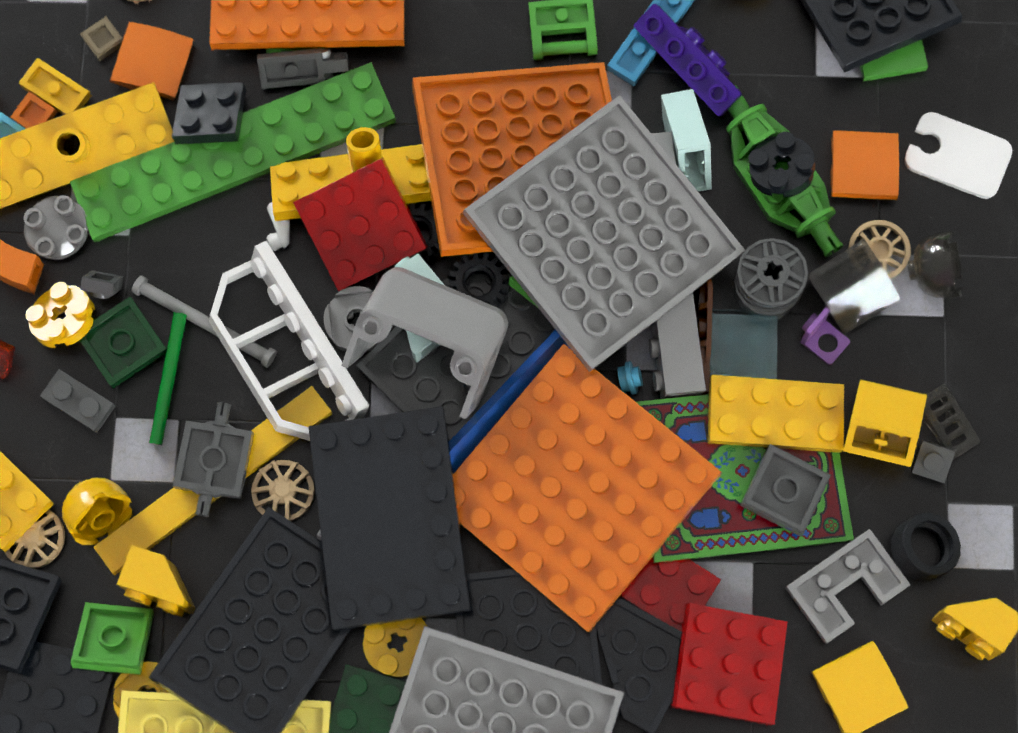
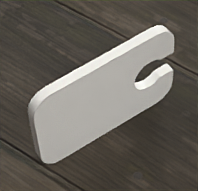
[904,112,1012,199]

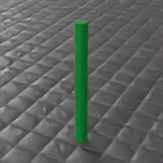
[149,312,187,446]

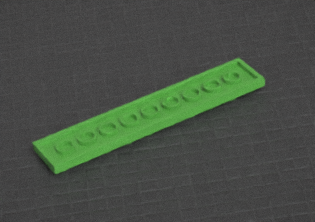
[70,62,396,243]

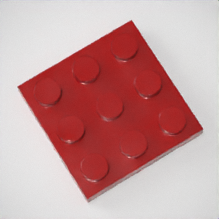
[293,158,428,291]
[672,603,788,725]

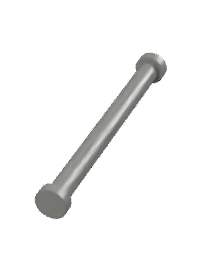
[131,275,277,368]

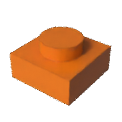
[10,91,58,129]

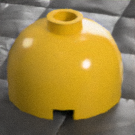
[62,477,132,545]

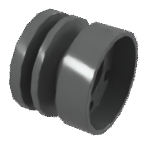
[732,238,808,321]

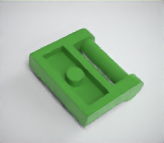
[528,0,598,60]

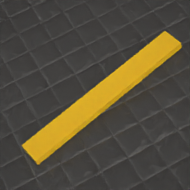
[93,386,333,575]

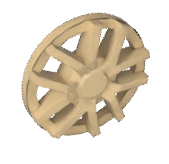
[848,220,911,281]
[251,460,315,521]
[4,509,65,569]

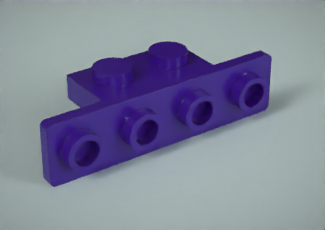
[634,4,742,116]

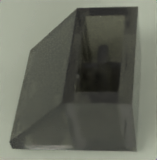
[808,239,901,335]

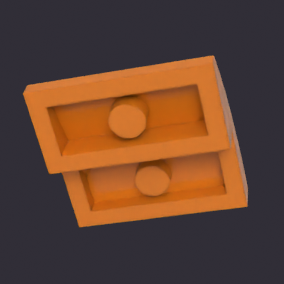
[109,22,194,101]
[831,130,899,200]

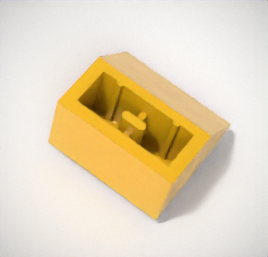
[843,379,927,467]
[117,545,196,617]
[931,598,1018,660]

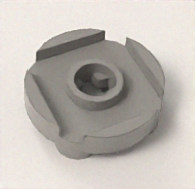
[324,286,378,353]

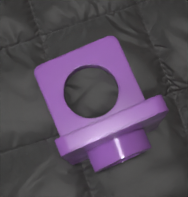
[800,307,850,365]

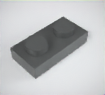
[40,369,116,434]

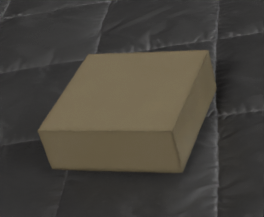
[80,16,123,62]

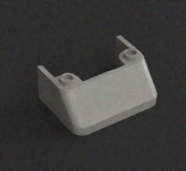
[341,267,508,419]

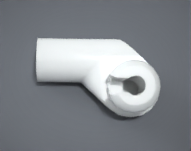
[267,202,290,251]

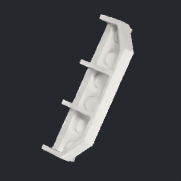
[209,241,369,441]

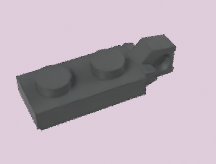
[257,48,349,89]

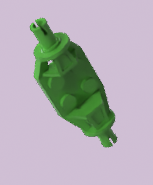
[726,85,844,257]

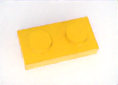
[18,58,92,115]

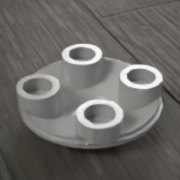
[24,195,89,260]

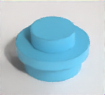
[617,361,643,395]

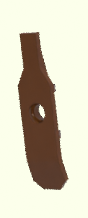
[696,279,713,395]

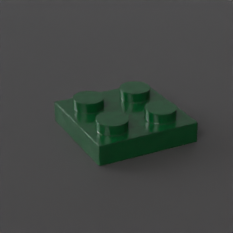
[79,296,167,389]
[329,664,406,733]

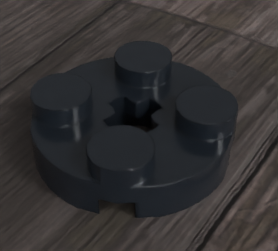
[749,132,815,197]

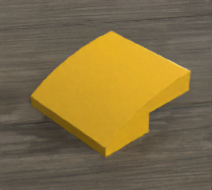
[812,641,909,733]

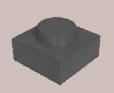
[80,270,124,299]
[911,439,955,483]

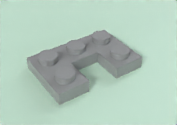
[785,529,911,645]

